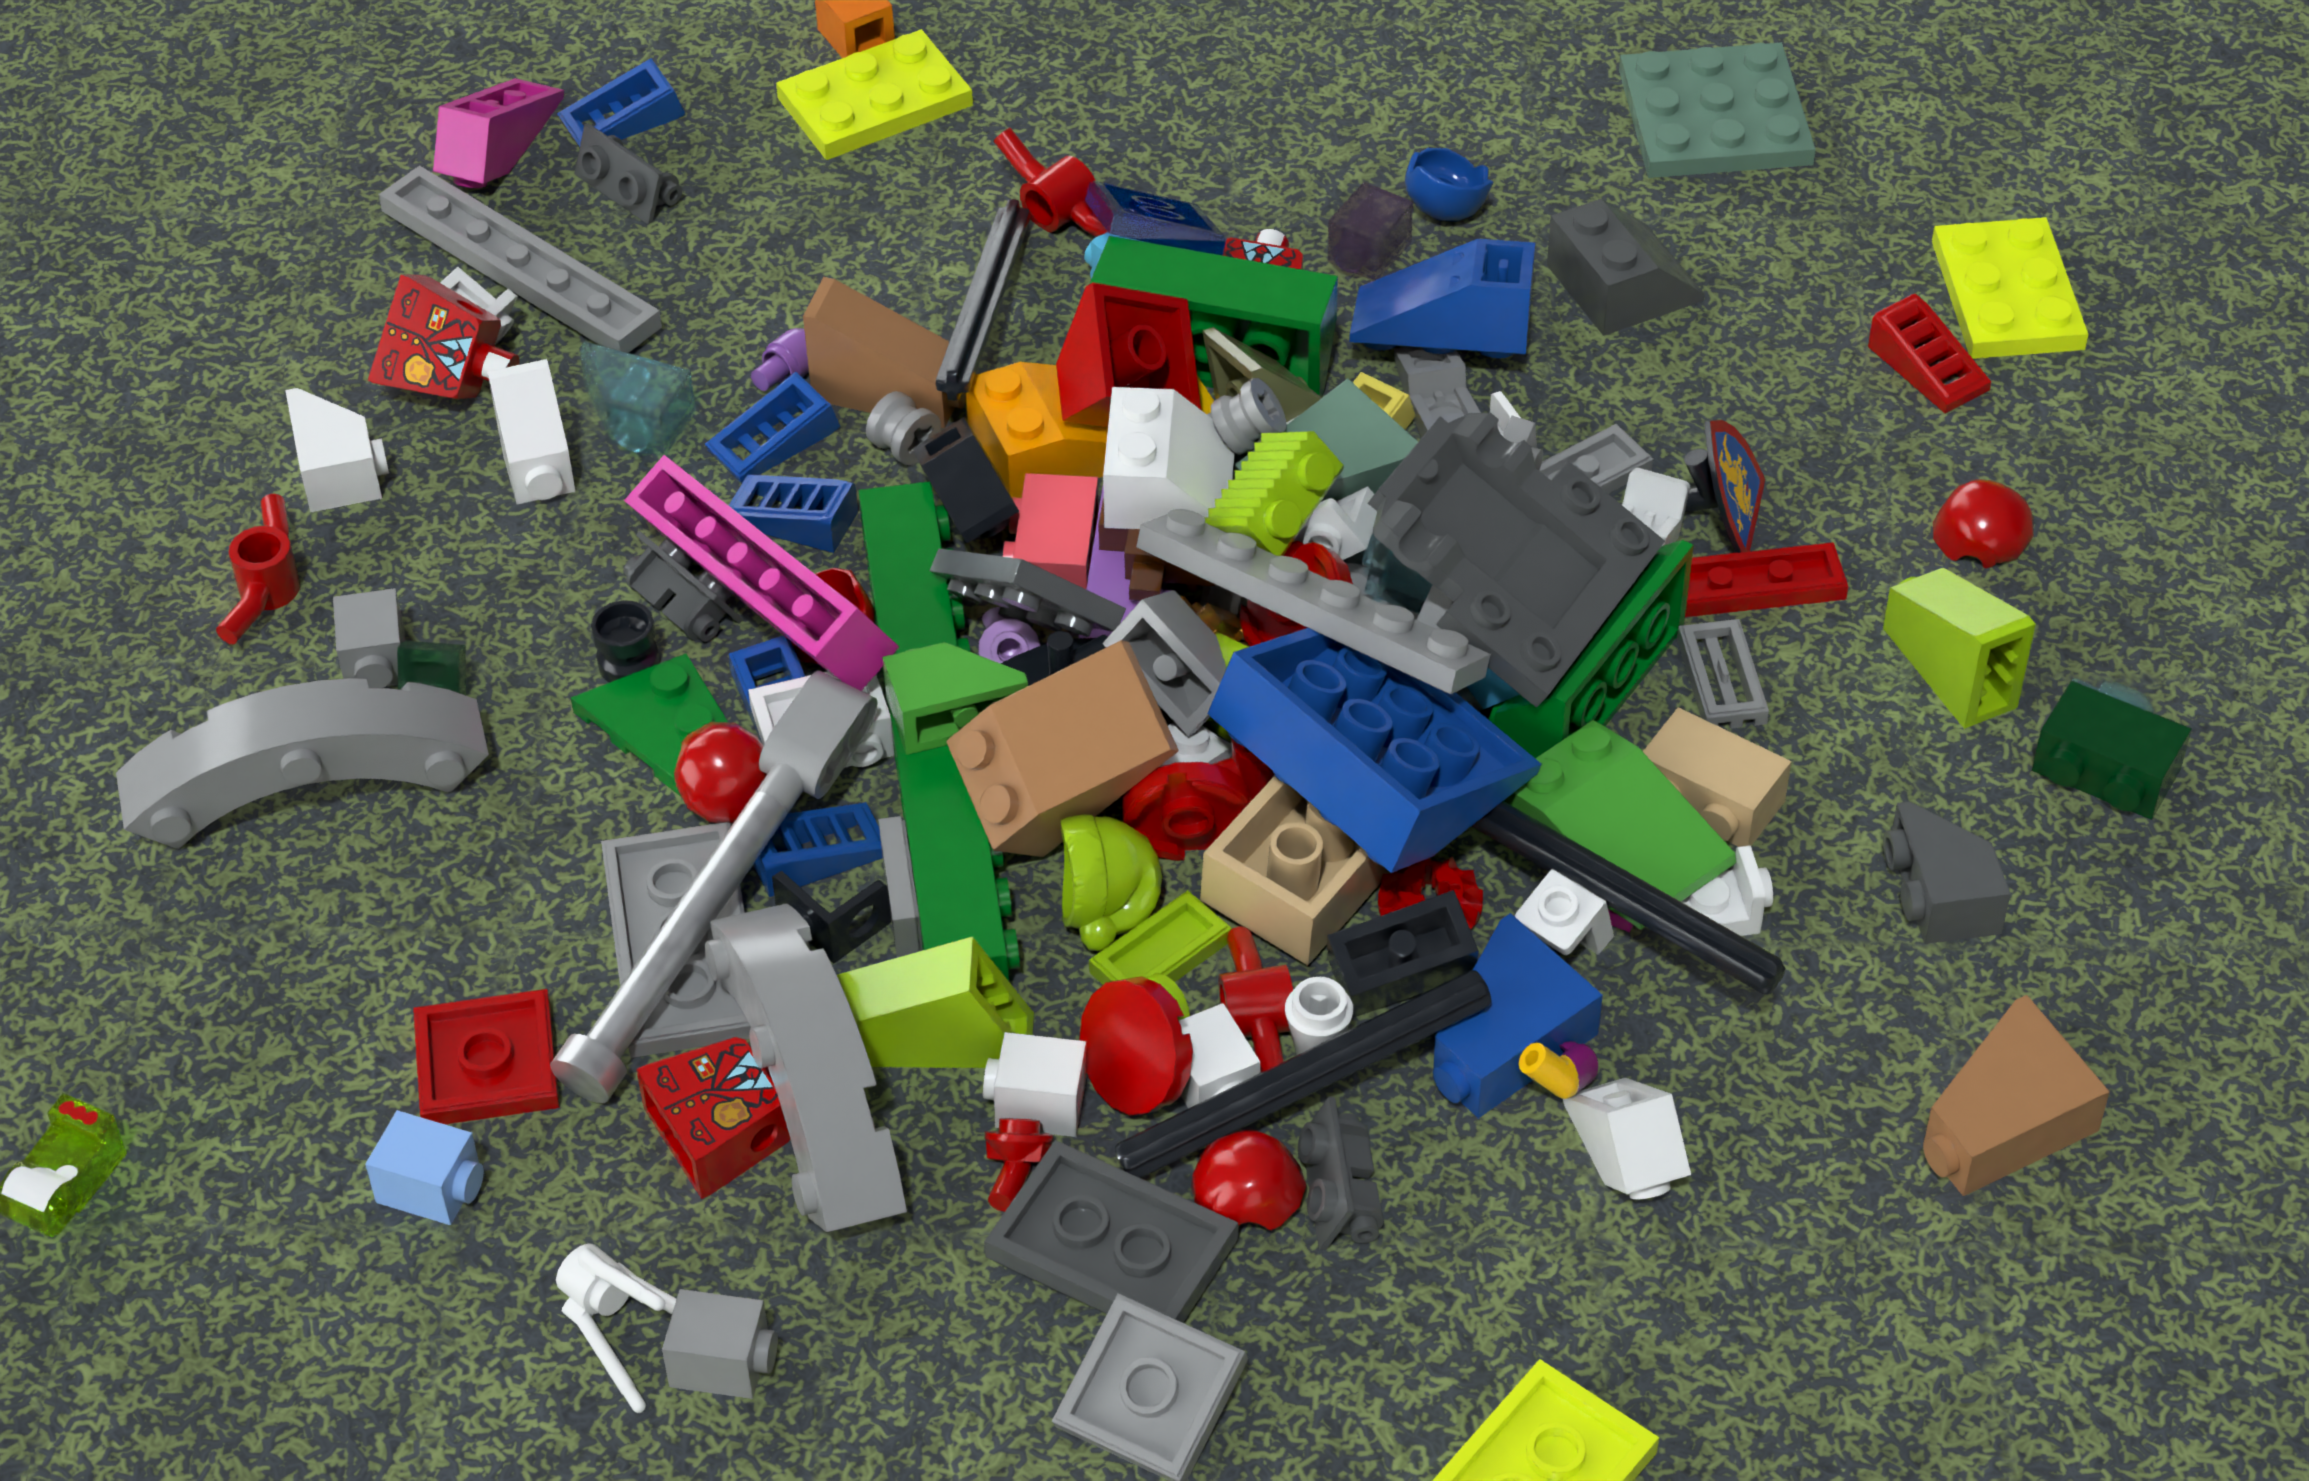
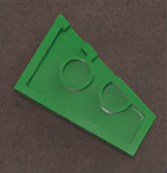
[571,653,728,797]

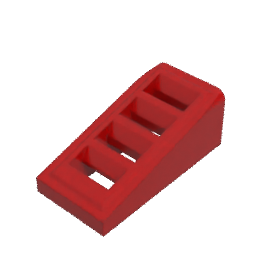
[1868,294,1991,414]

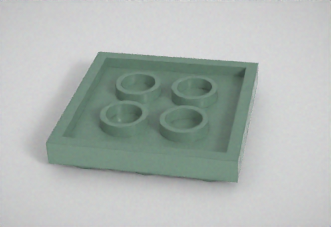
[1619,42,1816,178]

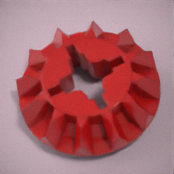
[1377,856,1483,930]

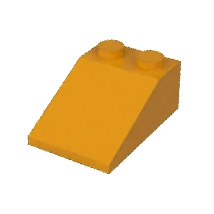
[966,362,1108,498]

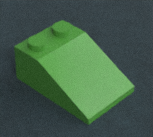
[1504,720,1736,929]

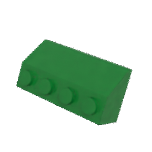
[1090,236,1338,398]
[1489,540,1694,758]

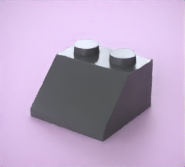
[1547,199,1705,336]

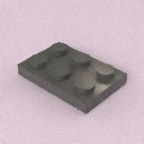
[930,548,1126,637]
[984,1140,1238,1323]

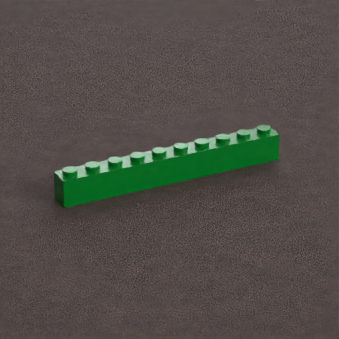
[858,481,1020,981]

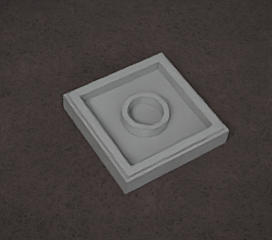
[1052,1294,1249,1481]

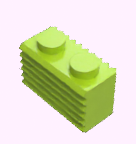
[1204,431,1344,556]

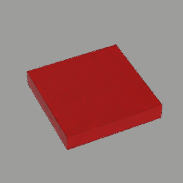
[413,989,560,1124]

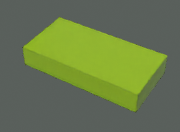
[1089,890,1232,985]

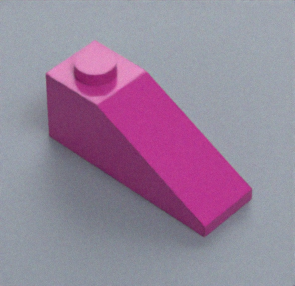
[433,78,564,188]

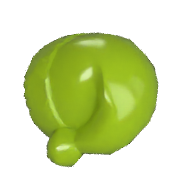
[1061,814,1162,951]

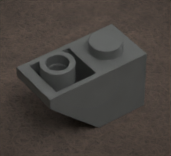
[1883,801,2011,944]

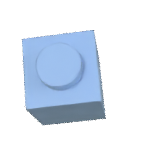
[365,1110,484,1225]

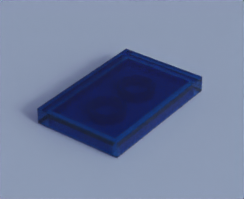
[1085,180,1227,255]

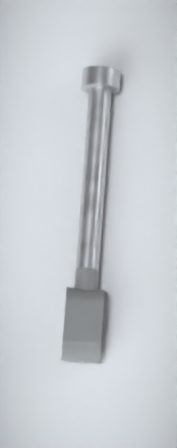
[550,670,878,1103]

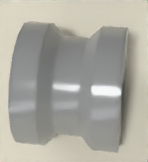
[1211,378,1286,455]
[866,391,941,466]

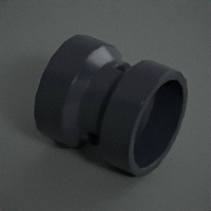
[591,600,660,683]

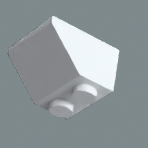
[1103,387,1235,529]

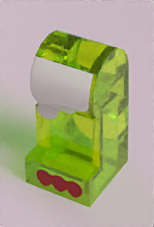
[0,1093,127,1237]

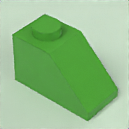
[882,642,1028,755]

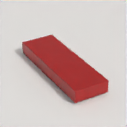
[1685,542,1849,617]

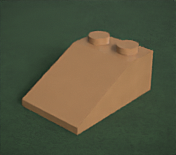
[946,640,1179,857]

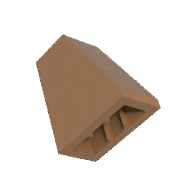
[803,277,966,428]
[1923,995,2110,1196]

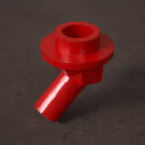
[984,1118,1054,1212]

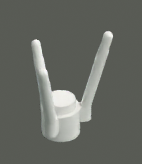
[556,1243,676,1413]

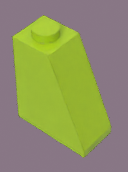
[1883,568,2036,729]
[837,937,1034,1068]

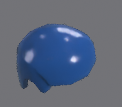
[1405,148,1494,222]

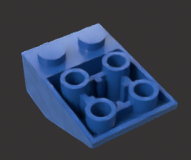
[1349,239,1535,358]

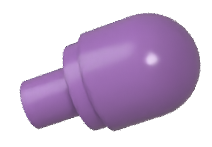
[751,328,809,391]

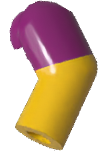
[1518,1041,1598,1099]

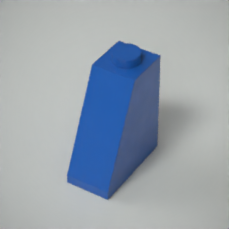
[1433,913,1603,1119]

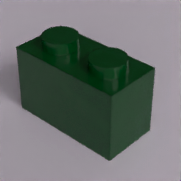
[2032,680,2192,820]

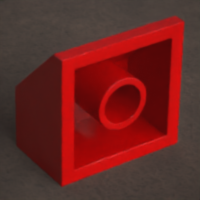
[1056,282,1201,428]

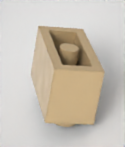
[1643,707,1791,847]

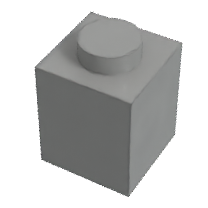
[333,588,409,688]
[662,1289,778,1399]

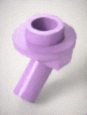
[978,607,1040,663]

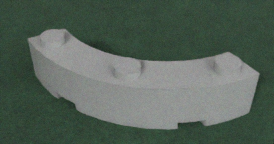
[116,678,489,849]
[705,903,907,1232]

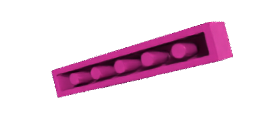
[624,455,899,691]

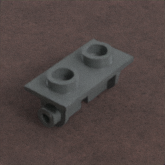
[574,123,682,224]
[623,531,743,642]
[1298,1097,1384,1250]

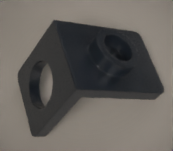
[772,871,891,964]

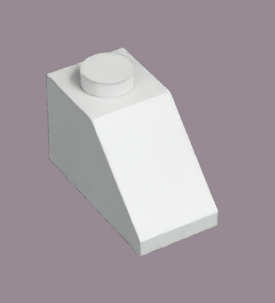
[487,359,576,504]
[285,388,389,512]
[1563,1078,1691,1199]

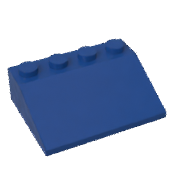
[1207,628,1542,873]

